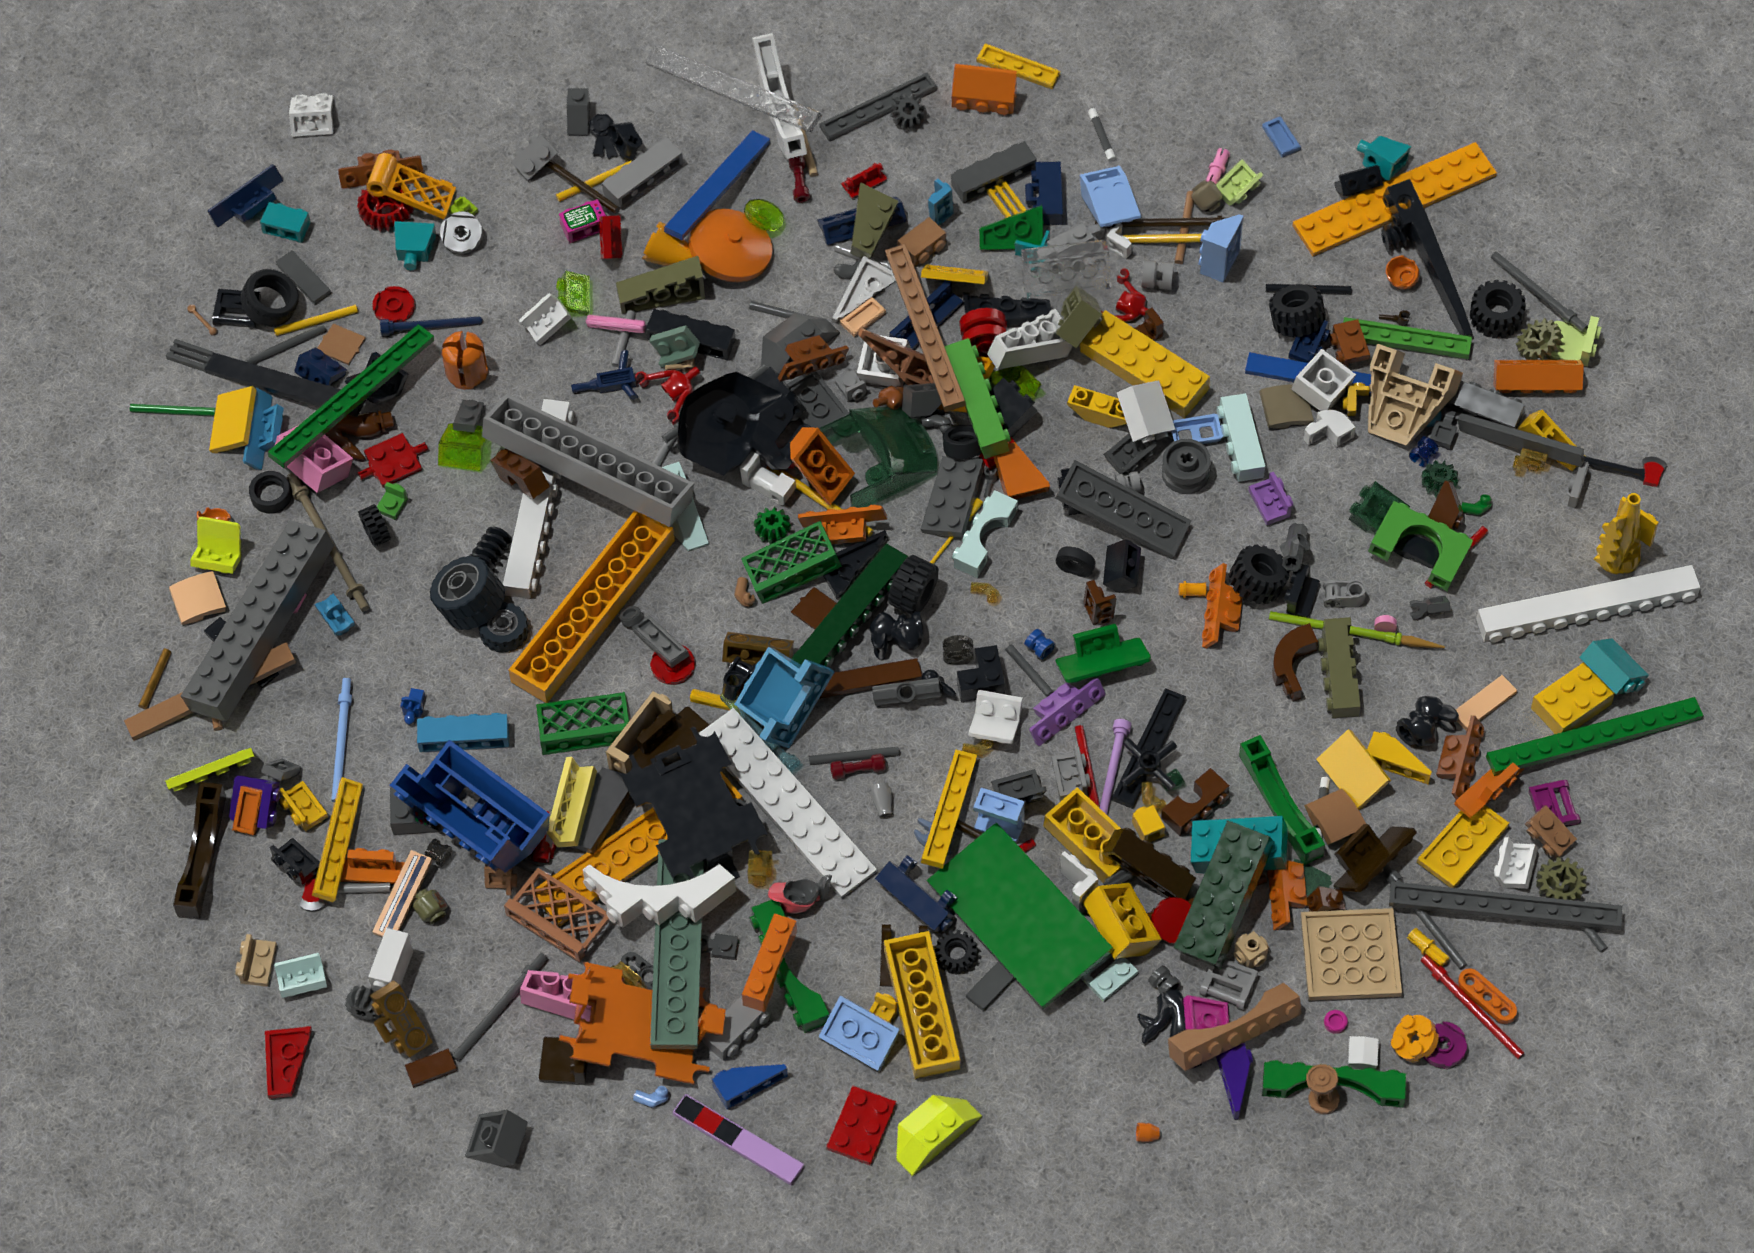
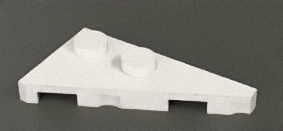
[831,256,895,323]

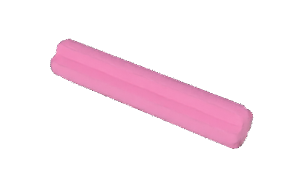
[586,315,647,333]

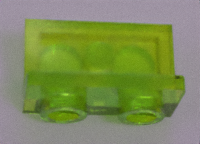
[989,365,1042,400]

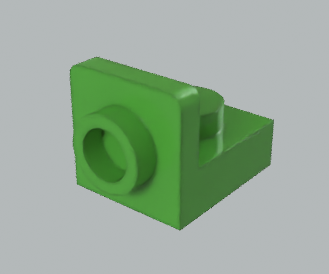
[377,482,408,520]

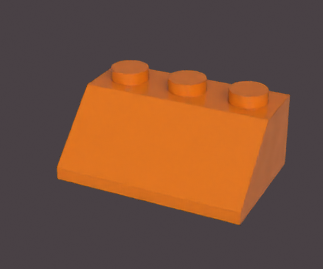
[952,64,1017,115]
[790,427,855,505]

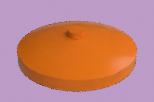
[688,209,772,282]

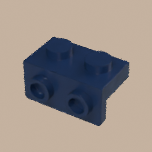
[1288,320,1331,363]
[294,347,347,386]

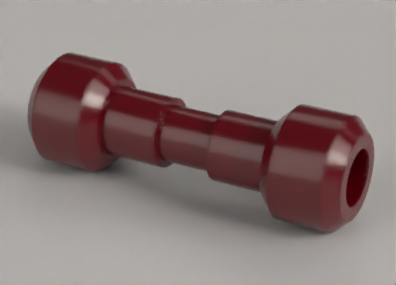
[788,156,810,203]
[830,753,886,780]

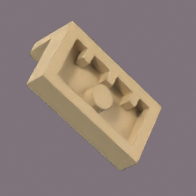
[235,934,277,987]

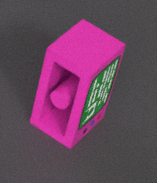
[559,199,606,244]

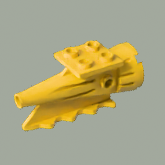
[1594,493,1659,574]

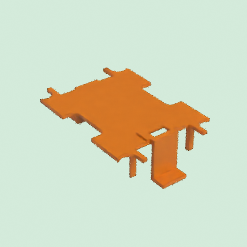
[559,962,726,1084]

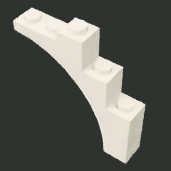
[752,33,807,159]
[583,864,736,928]

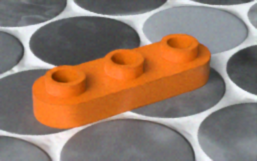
[1458,969,1517,1024]

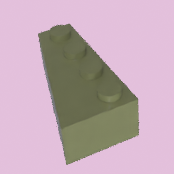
[616,256,705,314]
[1318,617,1360,718]

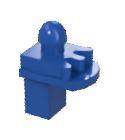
[400,688,425,725]

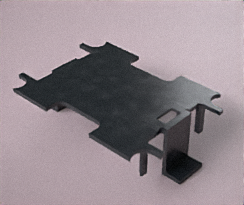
[620,726,769,879]

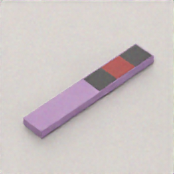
[673,1094,804,1185]

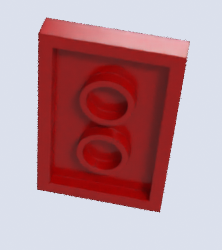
[826,1086,896,1166]

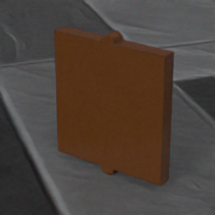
[791,587,837,630]

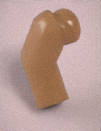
[734,577,755,607]

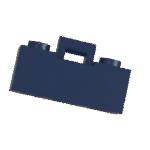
[1025,161,1063,225]

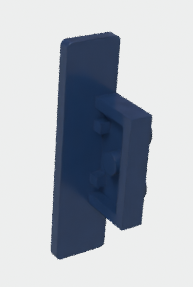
[207,164,283,227]

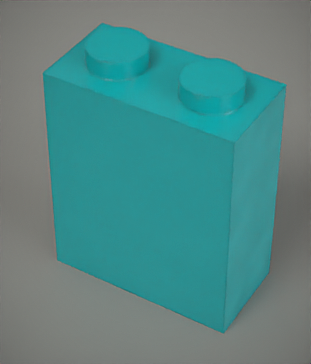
[1579,638,1649,695]

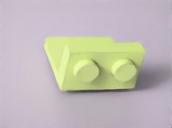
[1547,316,1601,367]

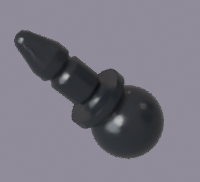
[922,669,956,697]

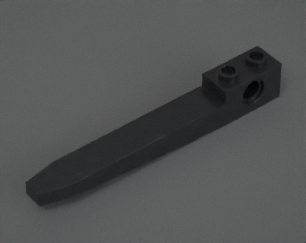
[1383,179,1472,336]

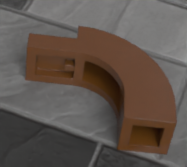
[1272,623,1318,702]

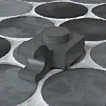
[1429,410,1457,449]
[1409,596,1450,619]

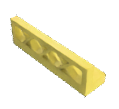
[547,757,597,847]

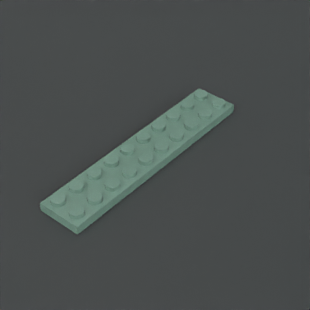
[650,839,704,1049]

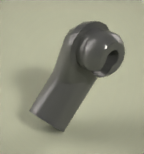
[834,259,861,279]
[921,415,952,432]

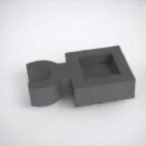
[701,933,738,960]

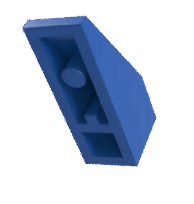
[712,1064,788,1110]

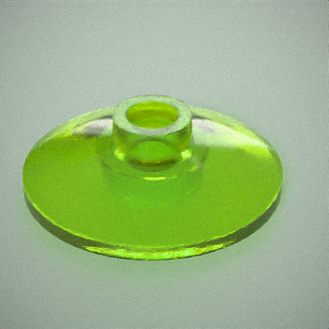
[744,199,784,231]

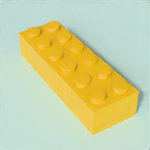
[1080,310,1210,418]
[884,931,960,1079]

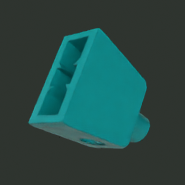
[1357,136,1411,180]
[394,221,436,270]

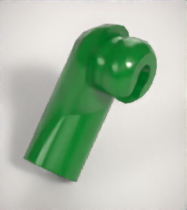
[1461,494,1492,515]

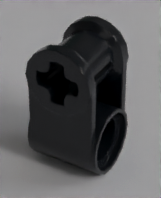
[608,122,643,161]
[722,656,756,700]

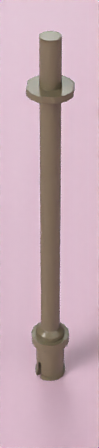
[286,472,369,612]

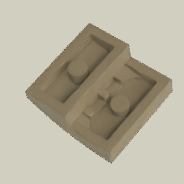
[1259,384,1314,429]

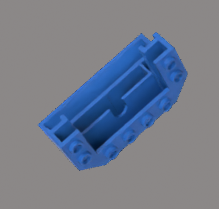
[390,740,550,873]

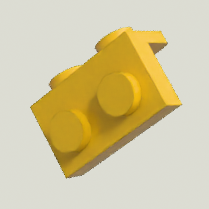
[278,781,328,832]

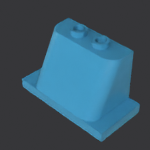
[734,647,834,748]

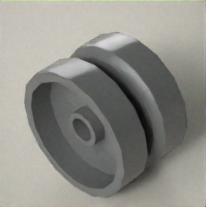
[1162,439,1210,494]

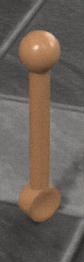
[187,305,217,336]

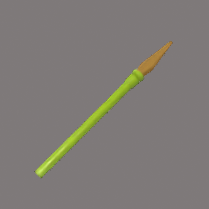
[1269,611,1445,649]

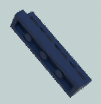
[817,196,907,245]
[889,280,963,350]

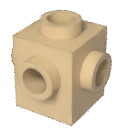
[1234,931,1268,969]

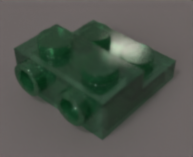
[1348,481,1410,534]

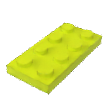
[164,748,254,792]

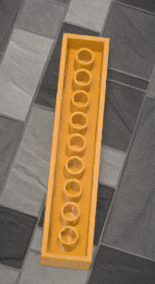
[508,510,675,703]

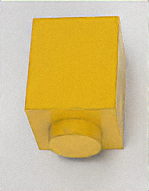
[1132,805,1165,842]

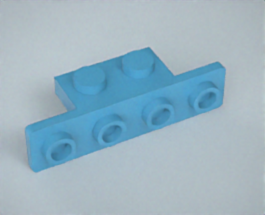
[243,388,284,470]

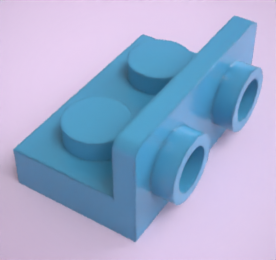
[928,178,954,226]

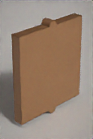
[317,323,366,365]

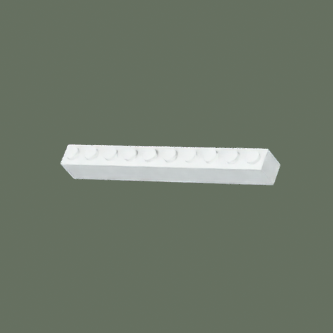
[503,399,574,599]
[1476,565,1700,642]

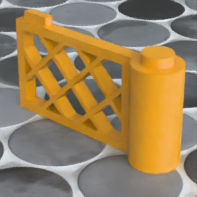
[366,153,456,220]

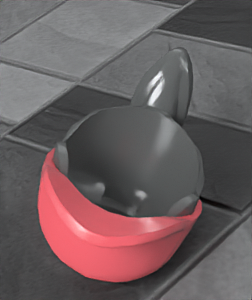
[768,875,832,914]

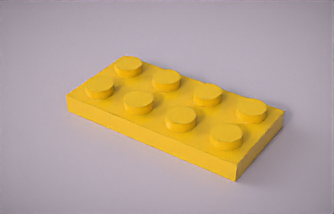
[1417,805,1509,888]

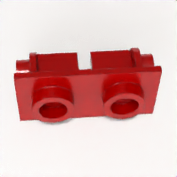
[841,163,887,199]

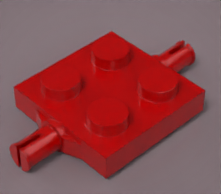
[357,433,428,488]

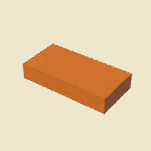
[232,786,262,835]

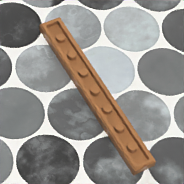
[124,642,296,741]

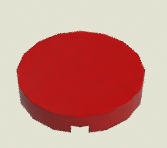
[372,286,415,323]
[650,645,695,685]
[1151,897,1191,943]

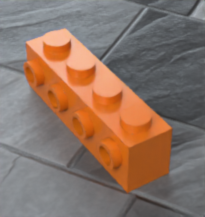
[1493,360,1584,393]

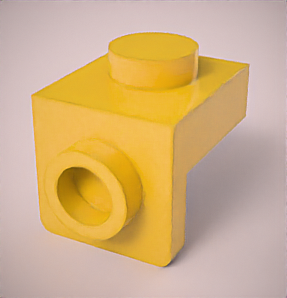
[1343,383,1370,416]
[869,992,898,1023]

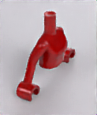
[1101,268,1157,322]
[635,366,701,425]

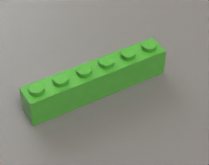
[944,338,1011,459]

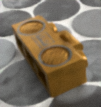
[722,632,794,665]
[370,980,433,1057]

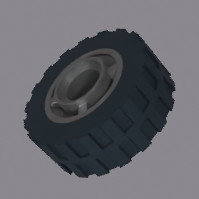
[479,602,528,653]

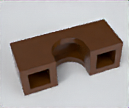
[490,448,550,499]
[1161,768,1230,836]

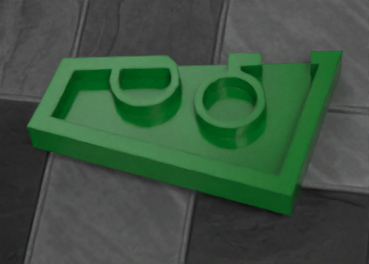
[979,205,1043,250]

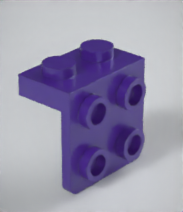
[229,775,280,829]

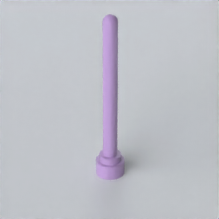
[1099,719,1132,815]

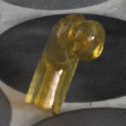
[971,582,1000,603]
[962,739,994,757]

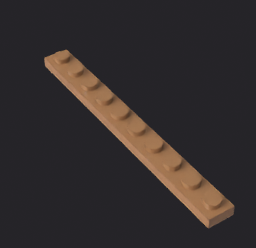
[885,244,966,412]

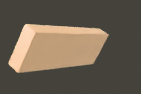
[1456,675,1517,731]

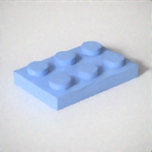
[818,996,902,1071]

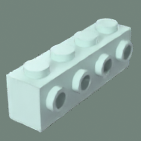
[1216,393,1265,482]

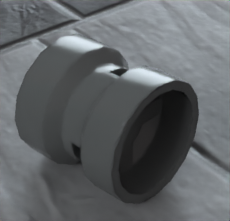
[1148,965,1181,994]

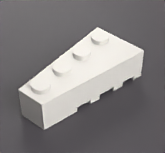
[987,309,1073,370]

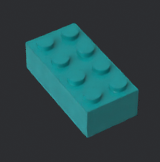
[1191,816,1288,874]

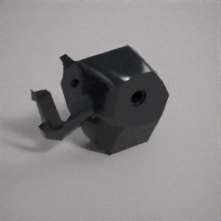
[677,372,811,476]

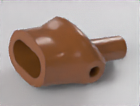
[873,386,903,410]

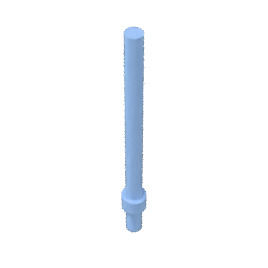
[331,678,352,802]

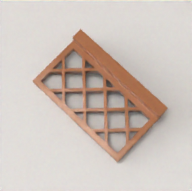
[504,868,610,962]

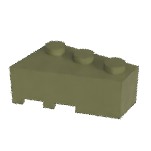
[850,182,898,259]
[1056,285,1102,348]

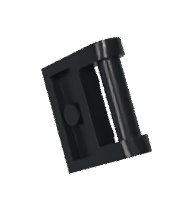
[212,289,261,328]

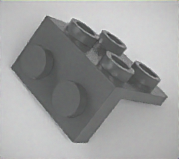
[991,769,1047,804]

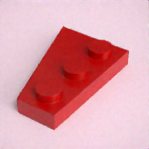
[265,1026,312,1099]

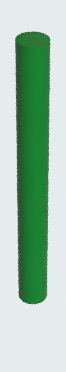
[130,404,216,416]

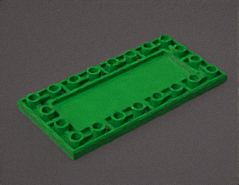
[927,822,1114,1010]

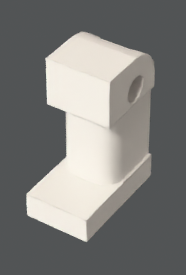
[740,451,796,505]

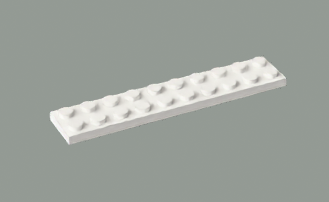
[699,708,877,899]

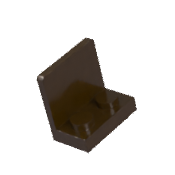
[539,1032,588,1084]

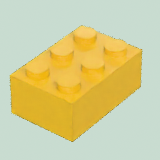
[1531,662,1615,734]
[1083,883,1162,959]

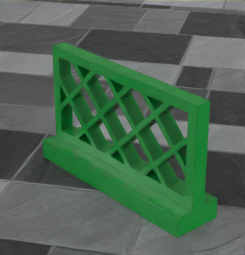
[741,521,842,604]
[536,692,629,755]

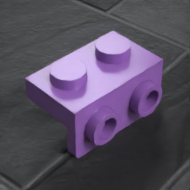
[1248,472,1293,525]

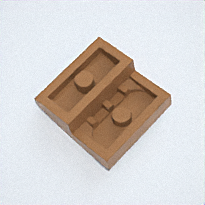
[1304,789,1366,845]

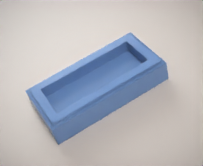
[1262,116,1301,158]

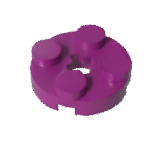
[1423,1022,1467,1069]

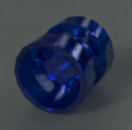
[1409,437,1439,467]

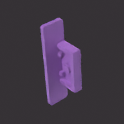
[1029,678,1105,746]

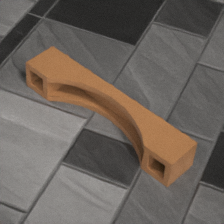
[1168,983,1301,1071]

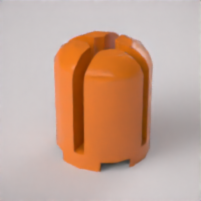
[442,331,488,390]

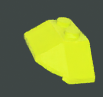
[896,1095,982,1176]

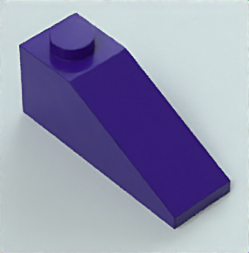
[1216,1043,1253,1120]

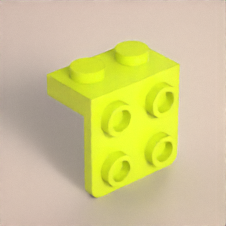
[190,517,241,574]

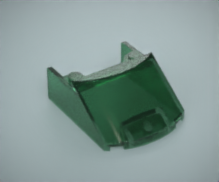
[819,406,938,508]

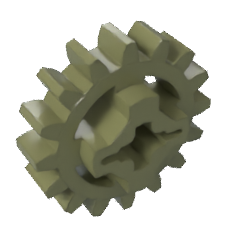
[1516,318,1563,360]
[1536,857,1587,901]

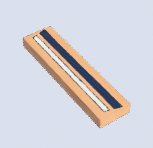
[372,850,433,937]

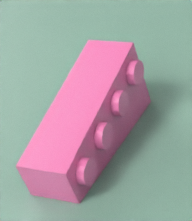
[520,970,624,1021]

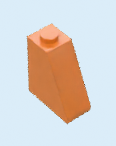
[993,442,1050,499]

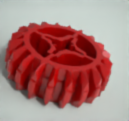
[357,186,414,232]

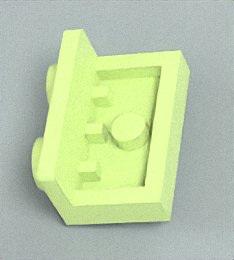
[1216,159,1263,206]

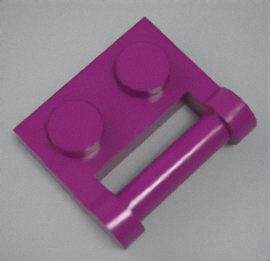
[1528,780,1581,826]

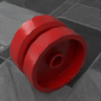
[959,308,1007,357]

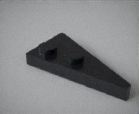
[823,530,888,599]

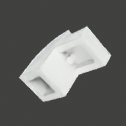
[1303,410,1355,448]

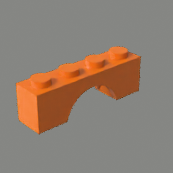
[742,913,797,1012]

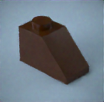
[1428,480,1463,530]

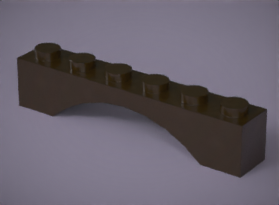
[173,782,227,919]

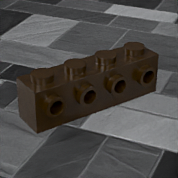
[1102,828,1196,900]

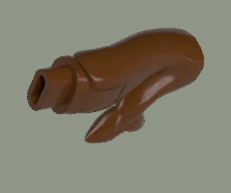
[325,411,394,460]

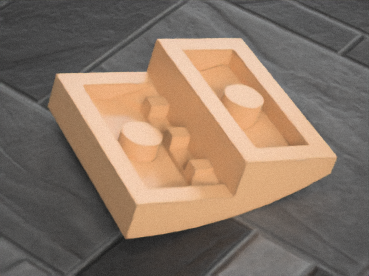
[169,571,226,625]

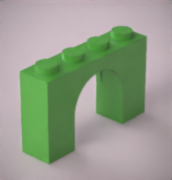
[1368,501,1473,591]

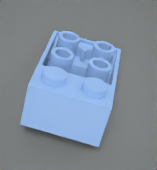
[1080,166,1141,227]

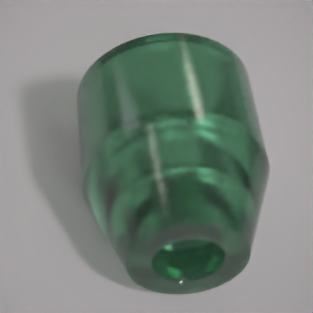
[1160,768,1185,791]

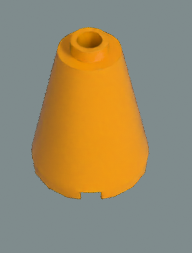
[642,222,692,266]

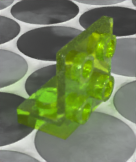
[438,423,487,471]

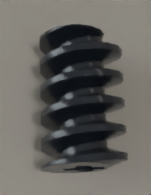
[1381,222,1415,251]
[469,526,513,570]

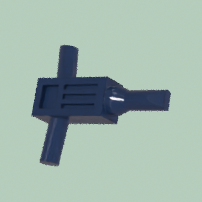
[571,350,638,400]

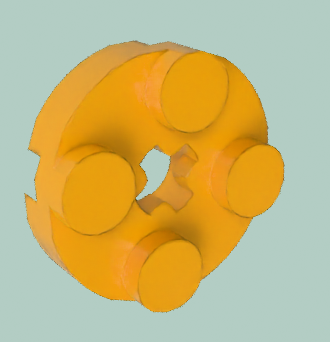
[1391,1015,1439,1062]

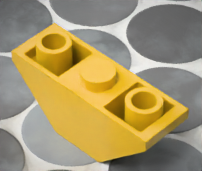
[1067,385,1127,428]

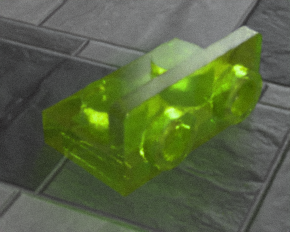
[556,271,590,316]

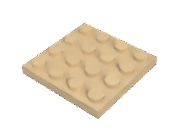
[1300,908,1402,1001]

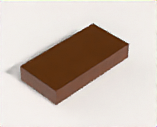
[405,1048,457,1088]

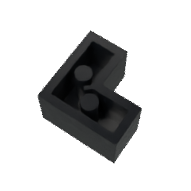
[957,645,1005,702]

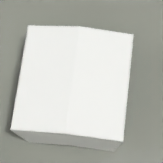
[1348,1036,1378,1069]

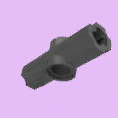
[1280,523,1310,572]
[872,677,942,706]

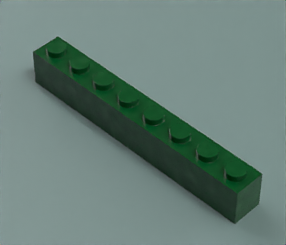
[791,543,908,668]

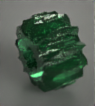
[1421,460,1459,497]

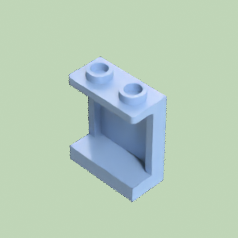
[973,787,1024,843]

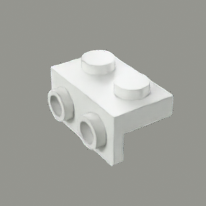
[519,293,572,345]
[1494,837,1538,889]

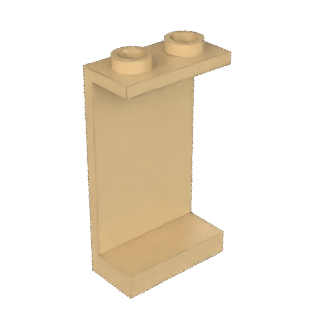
[606,691,673,774]

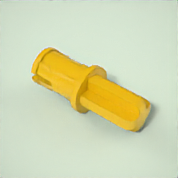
[1407,928,1449,966]

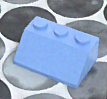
[1198,214,1244,282]

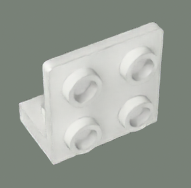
[289,93,334,137]
[968,690,1023,744]
[1060,851,1098,914]

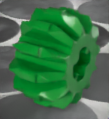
[754,506,791,544]

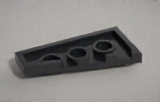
[963,292,1051,325]

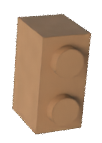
[897,217,946,267]

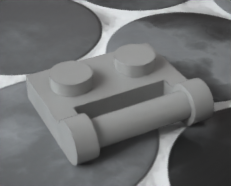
[1199,959,1258,1010]

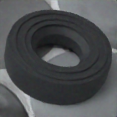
[1056,546,1096,577]

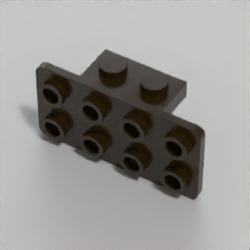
[631,707,709,769]
[1333,824,1417,892]

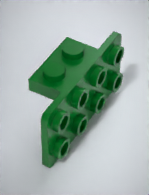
[1055,624,1151,683]

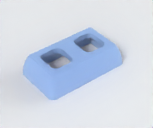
[1171,414,1223,444]

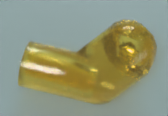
[1141,782,1166,812]

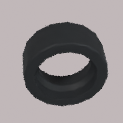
[943,425,982,459]
[249,471,292,514]

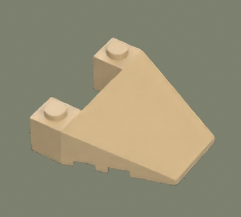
[1368,344,1463,446]

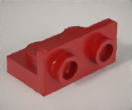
[599,216,622,259]

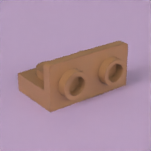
[1525,805,1577,858]

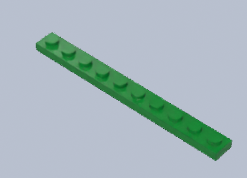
[268,324,434,468]
[1486,697,1704,776]

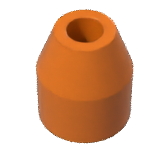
[1136,1122,1160,1142]

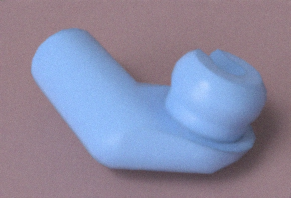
[633,1086,668,1107]

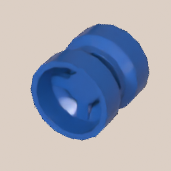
[1024,629,1056,660]

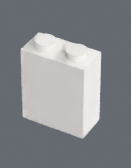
[1117,380,1175,443]
[368,928,413,991]

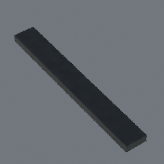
[204,352,366,417]

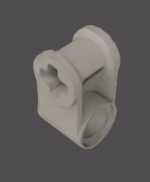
[1323,580,1366,608]

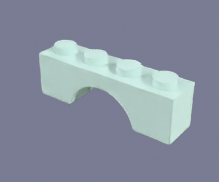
[952,490,1018,578]

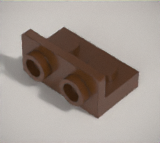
[1083,580,1117,625]

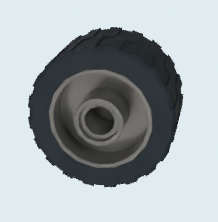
[430,556,505,630]

